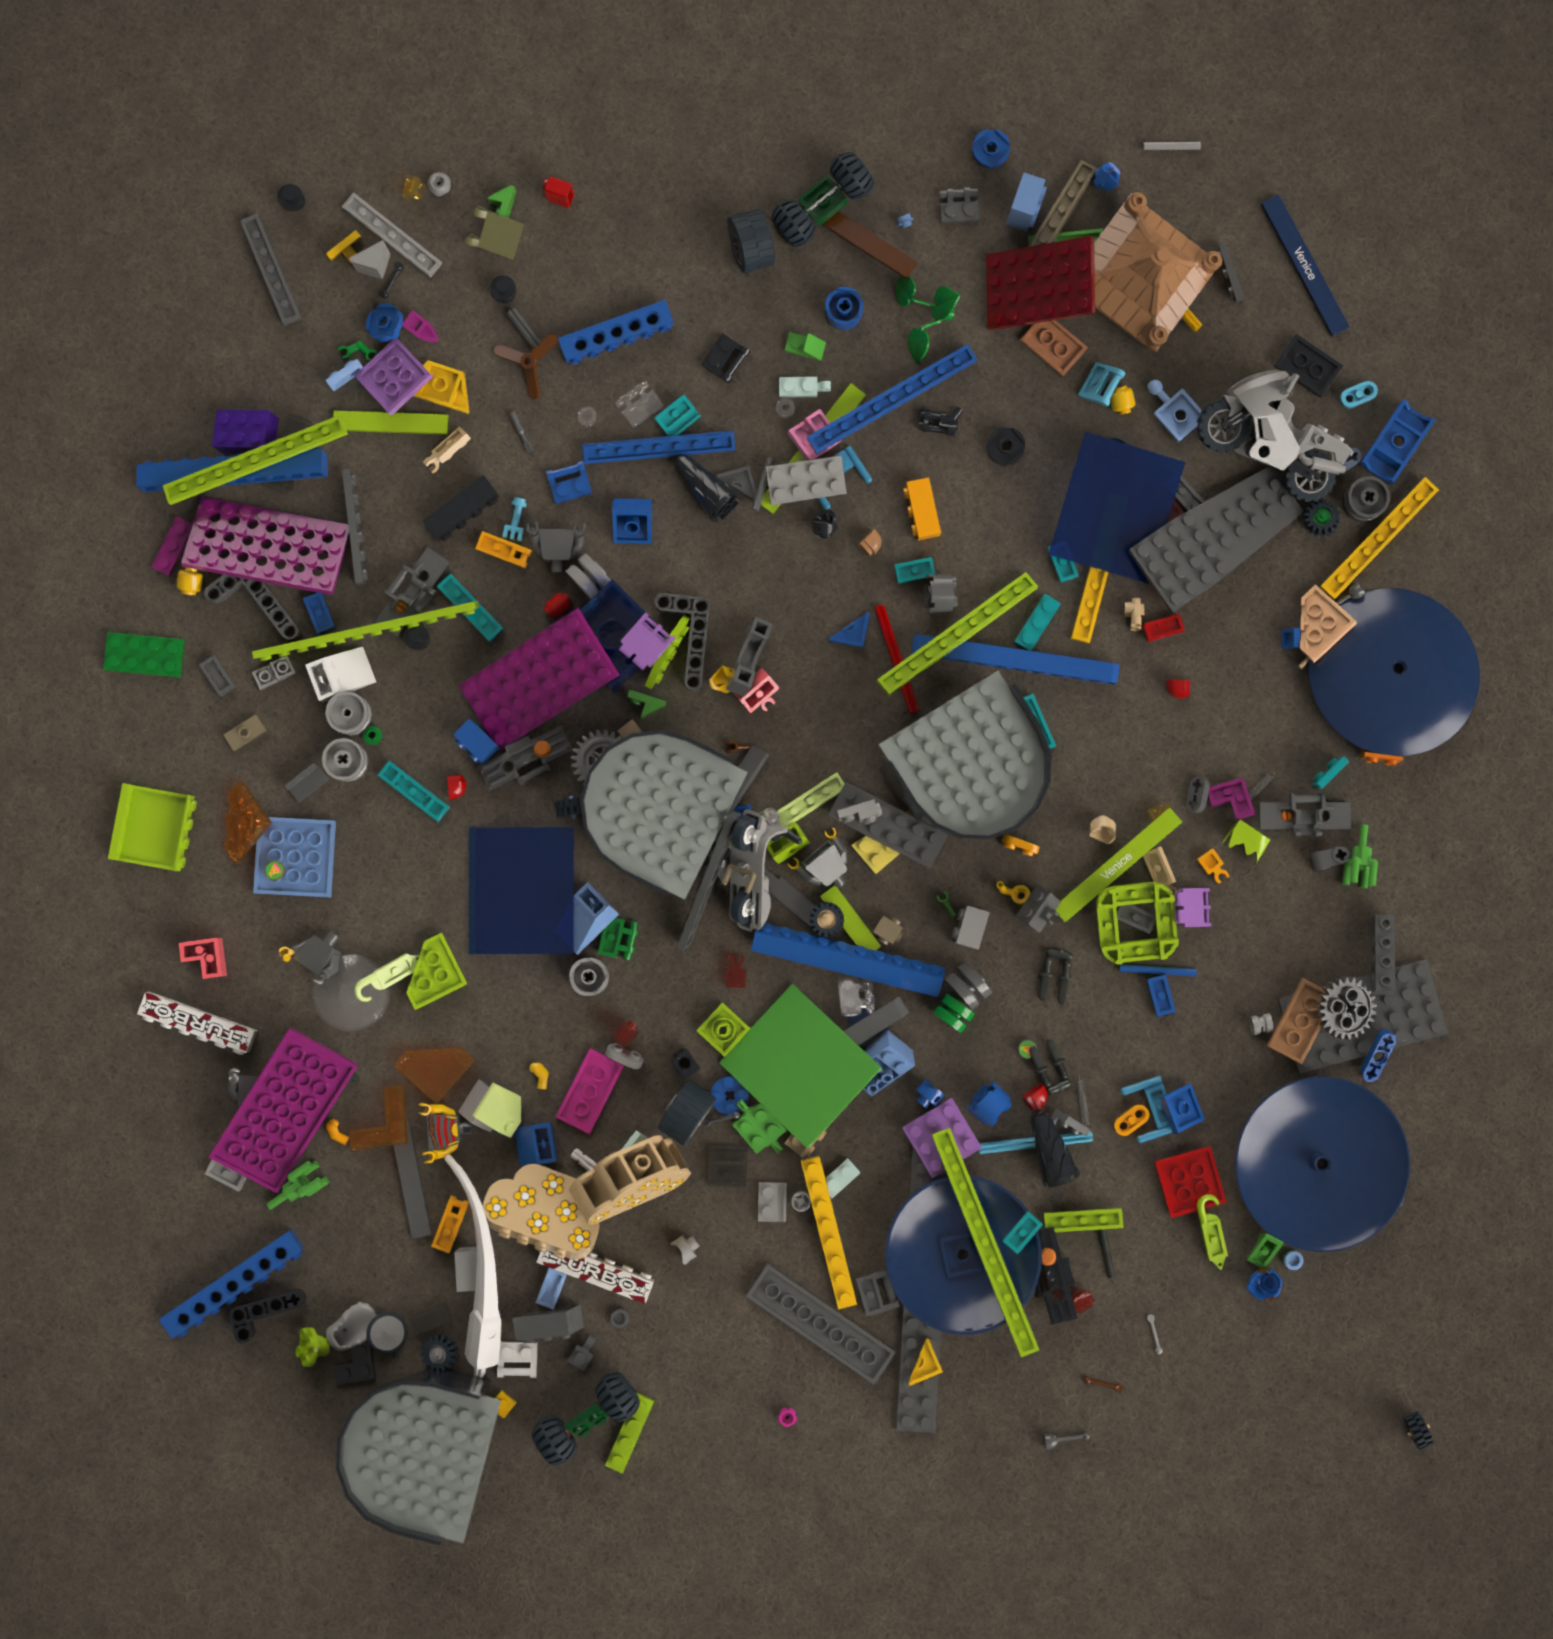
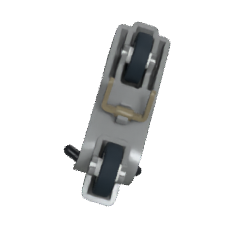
[722,808,802,932]

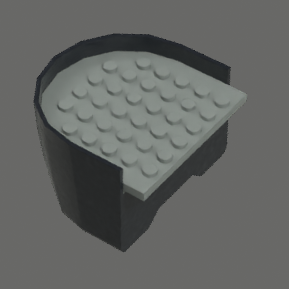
[878,671,1051,839]
[580,730,748,899]
[336,1369,501,1546]

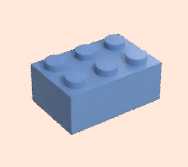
[1006,172,1047,232]

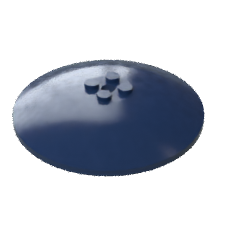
[885,1176,1042,1335]

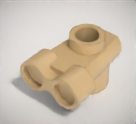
[1125,598,1144,631]

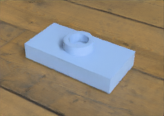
[535,1268,567,1310]

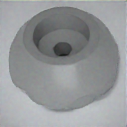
[427,172,451,196]

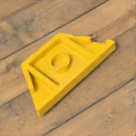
[413,360,470,415]

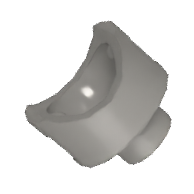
[670,1235,700,1265]

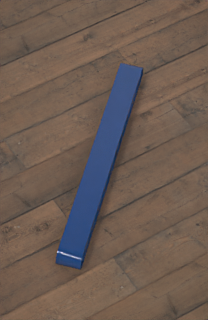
[911,635,1120,684]

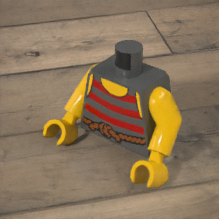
[418,1103,472,1164]

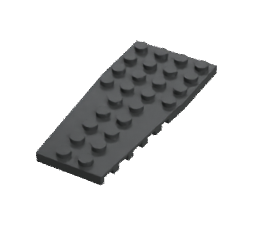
[1128,465,1303,613]

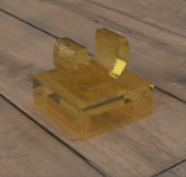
[402,176,426,199]

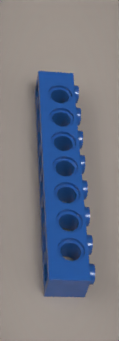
[159,1229,305,1339]

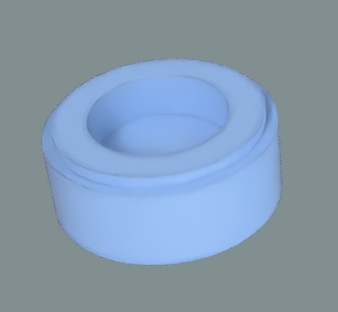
[1283,1250,1303,1270]

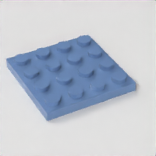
[253,817,336,897]

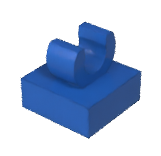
[1281,628,1301,649]

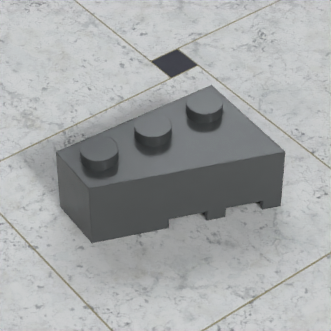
[512,1305,584,1343]

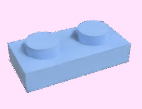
[326,359,363,391]

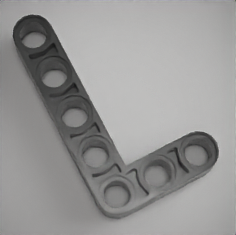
[204,574,301,642]
[655,593,710,692]

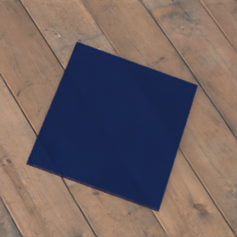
[1048,432,1185,584]
[469,826,574,955]

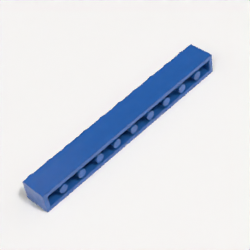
[137,447,328,492]
[751,922,945,997]

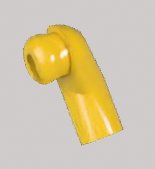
[529,1062,549,1089]

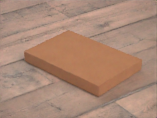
[1020,320,1088,377]

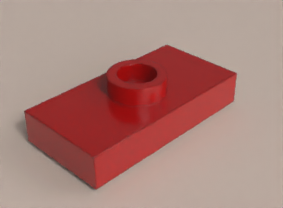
[1142,613,1185,643]

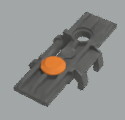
[478,726,572,791]

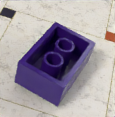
[212,410,279,454]

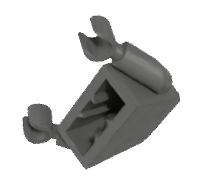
[527,521,586,573]

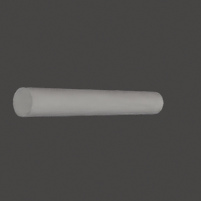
[1143,142,1201,150]

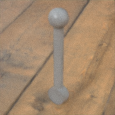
[1147,1314,1163,1355]

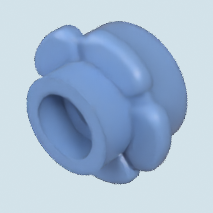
[896,213,914,229]

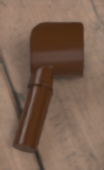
[724,741,752,754]

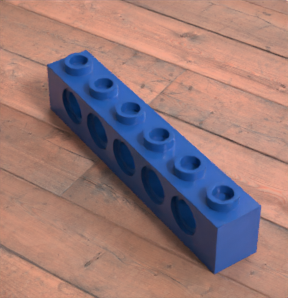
[558,300,674,364]

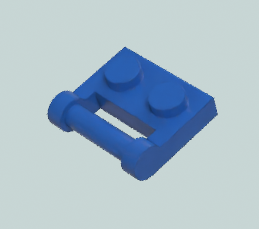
[546,460,592,504]

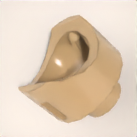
[1089,815,1116,844]

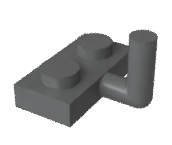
[1051,1108,1090,1136]

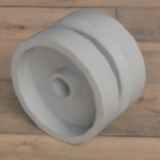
[565,553,613,601]
[325,691,372,736]
[322,738,368,782]

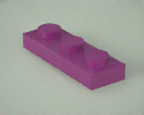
[151,516,193,576]

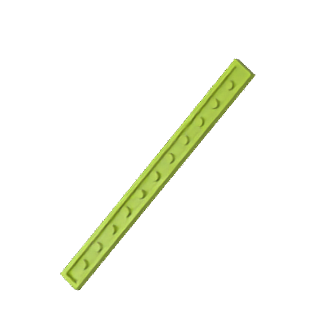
[252,601,479,661]
[931,1128,1039,1358]

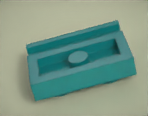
[654,394,701,436]
[1311,756,1349,790]

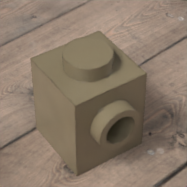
[873,916,904,945]

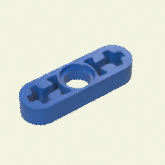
[1360,1029,1397,1082]

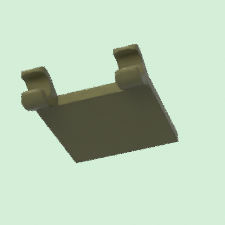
[465,205,524,260]

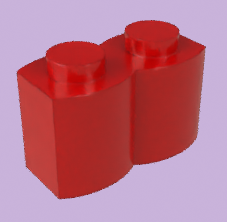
[543,176,575,209]

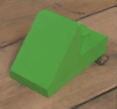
[488,185,516,218]
[785,332,826,361]
[627,690,667,719]
[1247,1233,1283,1268]

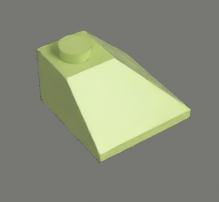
[472,1083,521,1138]

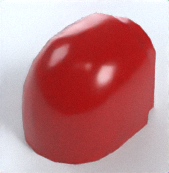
[1166,679,1190,699]
[446,775,467,800]
[1022,1084,1048,1112]

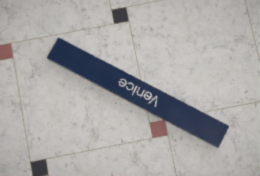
[1261,194,1350,337]

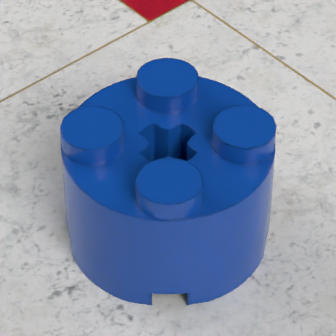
[825,287,864,330]
[967,1080,1012,1126]

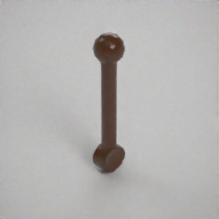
[1083,1376,1123,1392]

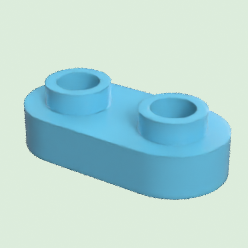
[1339,381,1378,409]

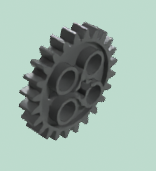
[1316,976,1377,1040]

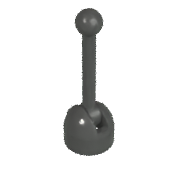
[1336,583,1365,605]
[1043,1432,1090,1450]

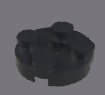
[987,427,1025,466]

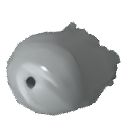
[326,1302,377,1351]

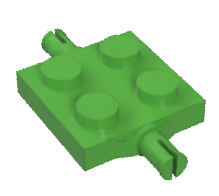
[732,1099,787,1154]

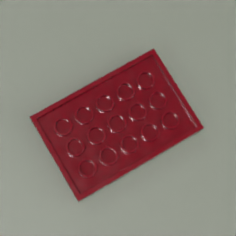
[986,236,1095,330]

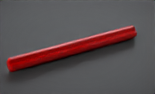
[874,605,919,714]

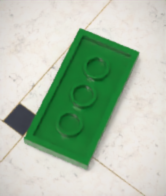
[103,632,185,678]

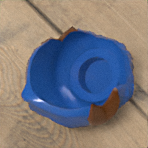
[1246,1268,1283,1302]

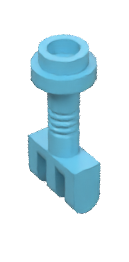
[502,497,527,541]

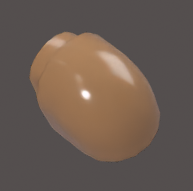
[857,529,882,557]

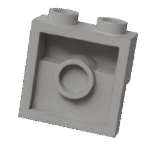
[836,799,882,825]

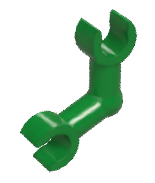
[338,341,378,362]

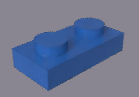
[303,592,336,635]
[1146,974,1176,1017]

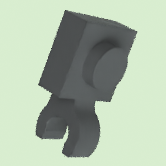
[567,1335,596,1371]

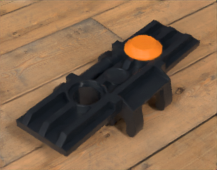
[1034,1226,1078,1325]

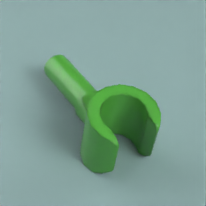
[937,891,956,917]

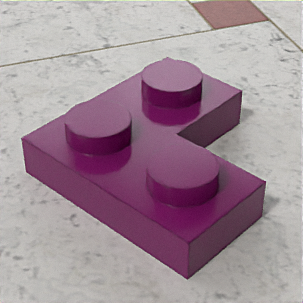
[1208,777,1255,820]

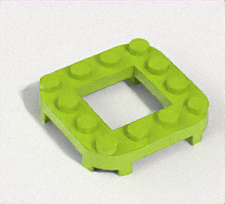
[1096,882,1179,964]

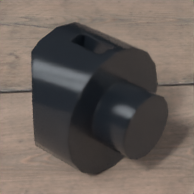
[277,184,305,212]
[490,275,517,304]
[811,510,838,539]
[403,624,431,651]

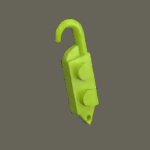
[1197,1195,1228,1270]

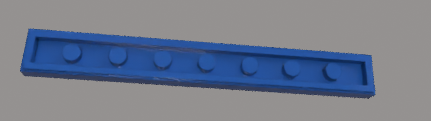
[582,430,736,464]

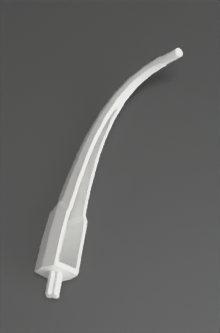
[444,1155,501,1378]

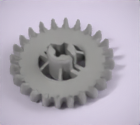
[571,729,622,786]

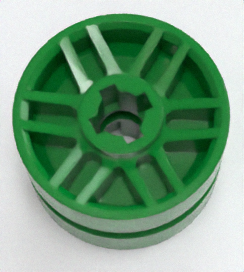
[933,994,975,1033]

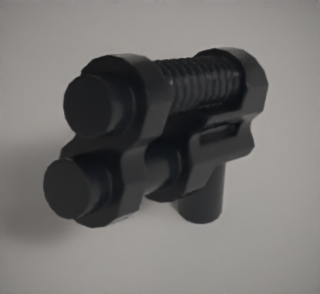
[918,407,963,436]

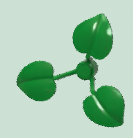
[895,276,961,363]

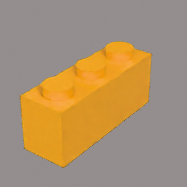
[903,477,941,541]

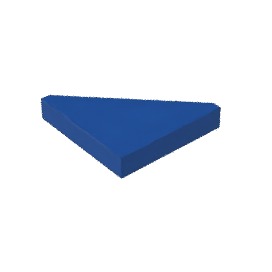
[829,613,870,648]

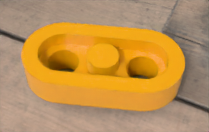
[1001,834,1040,857]
[1113,1104,1149,1136]

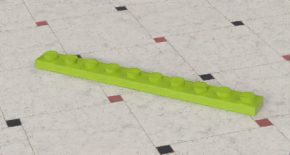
[163,415,348,505]
[877,572,1038,697]

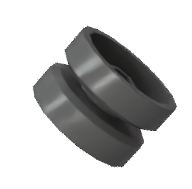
[1342,476,1390,522]
[945,961,993,1011]

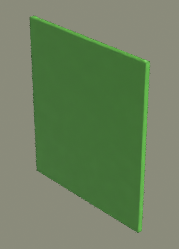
[720,984,882,1149]

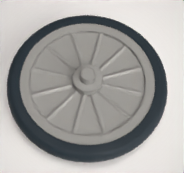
[366,1312,407,1354]

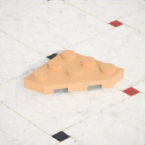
[1300,584,1357,663]

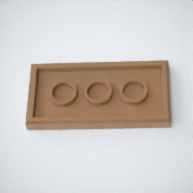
[1266,978,1325,1065]

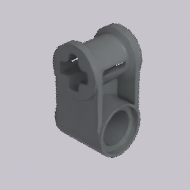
[1310,846,1350,872]

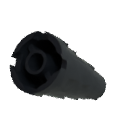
[674,455,741,523]
[1030,1109,1080,1188]

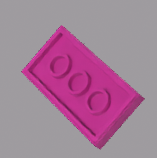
[555,1048,624,1135]

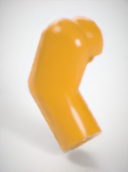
[326,1119,349,1145]

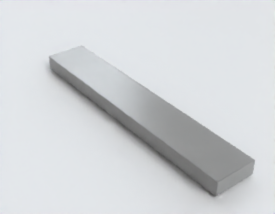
[342,192,442,278]

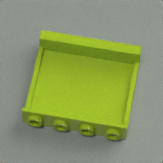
[108,783,197,872]

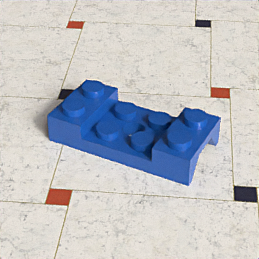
[1358,399,1435,485]

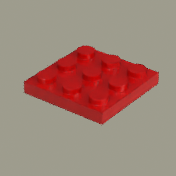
[1154,1146,1227,1218]

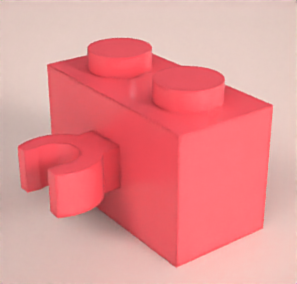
[733,668,779,713]

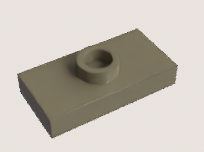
[224,714,267,751]

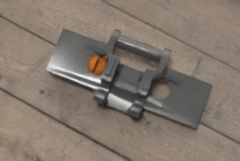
[375,547,450,637]
[1259,793,1351,836]

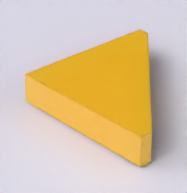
[908,1338,943,1386]

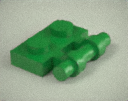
[598,918,638,960]

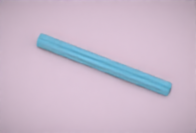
[978,1131,1093,1154]

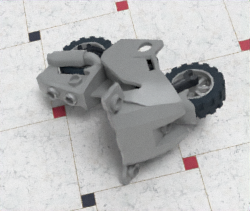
[1196,370,1354,502]

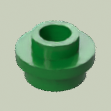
[363,726,382,745]

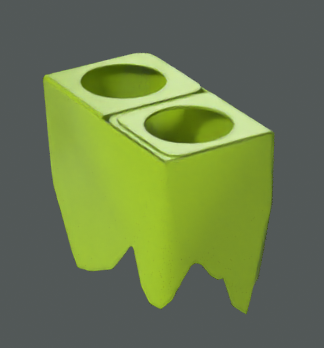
[1222,820,1270,866]

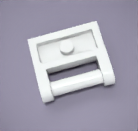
[497,1341,538,1378]

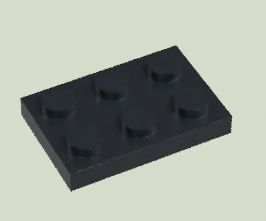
[1274,334,1343,398]

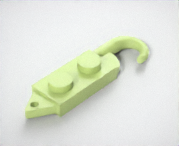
[354,953,420,1002]

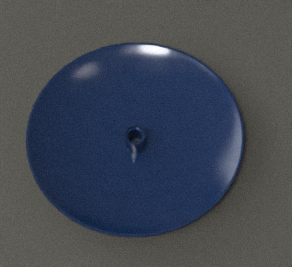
[1308,588,1480,756]
[1235,1077,1410,1252]

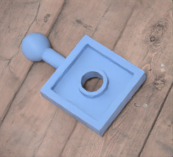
[1147,379,1202,443]

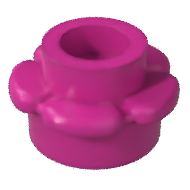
[778,1408,797,1427]

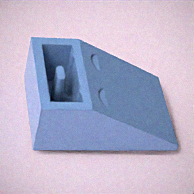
[556,882,619,955]
[863,1030,915,1096]

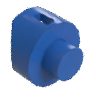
[1093,162,1120,191]
[916,1079,945,1108]

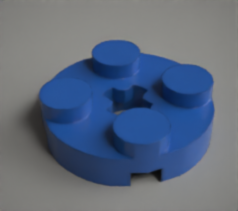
[972,129,1010,169]
[366,303,403,342]
[711,1076,749,1115]

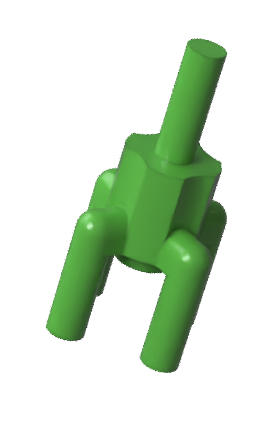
[1342,824,1378,889]
[267,1160,329,1210]

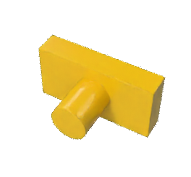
[326,230,361,264]

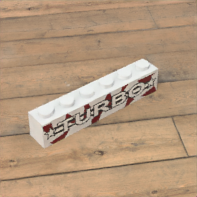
[137,992,258,1055]
[536,1250,654,1304]

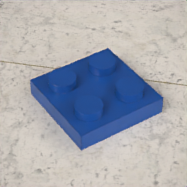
[1159,1084,1205,1134]

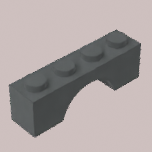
[726,616,773,697]

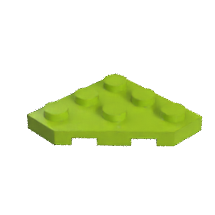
[645,615,690,689]
[407,933,467,1010]

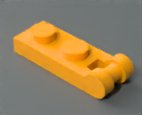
[475,531,532,569]
[431,1195,469,1253]

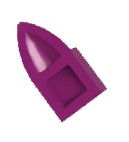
[402,310,438,342]

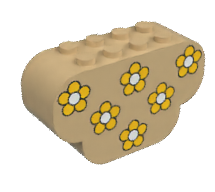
[569,1135,691,1225]
[483,1164,599,1260]

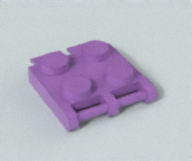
[619,613,675,670]
[1174,888,1211,927]

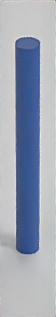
[1119,964,1197,976]

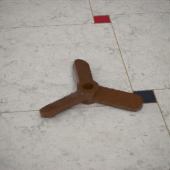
[494,334,558,399]

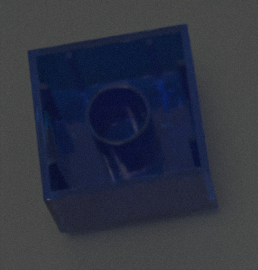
[580,579,667,693]

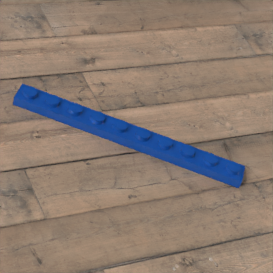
[806,344,977,454]

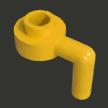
[997,881,1031,905]

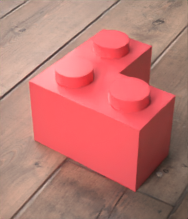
[179,938,227,979]

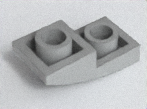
[252,656,295,690]

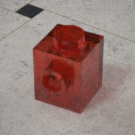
[611,1020,639,1048]

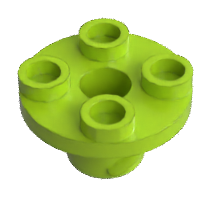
[296,1327,330,1367]

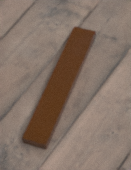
[822,211,917,279]

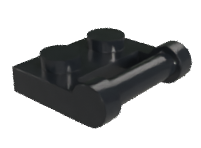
[701,333,750,383]

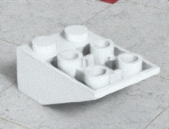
[305,647,376,703]

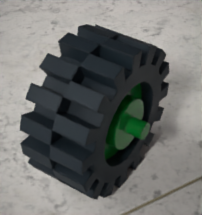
[1304,500,1340,537]

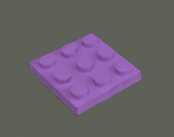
[355,339,433,416]
[902,1097,982,1178]

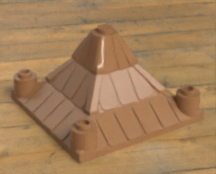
[1094,192,1222,354]

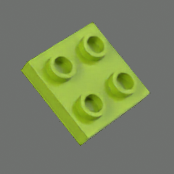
[697,1002,751,1057]

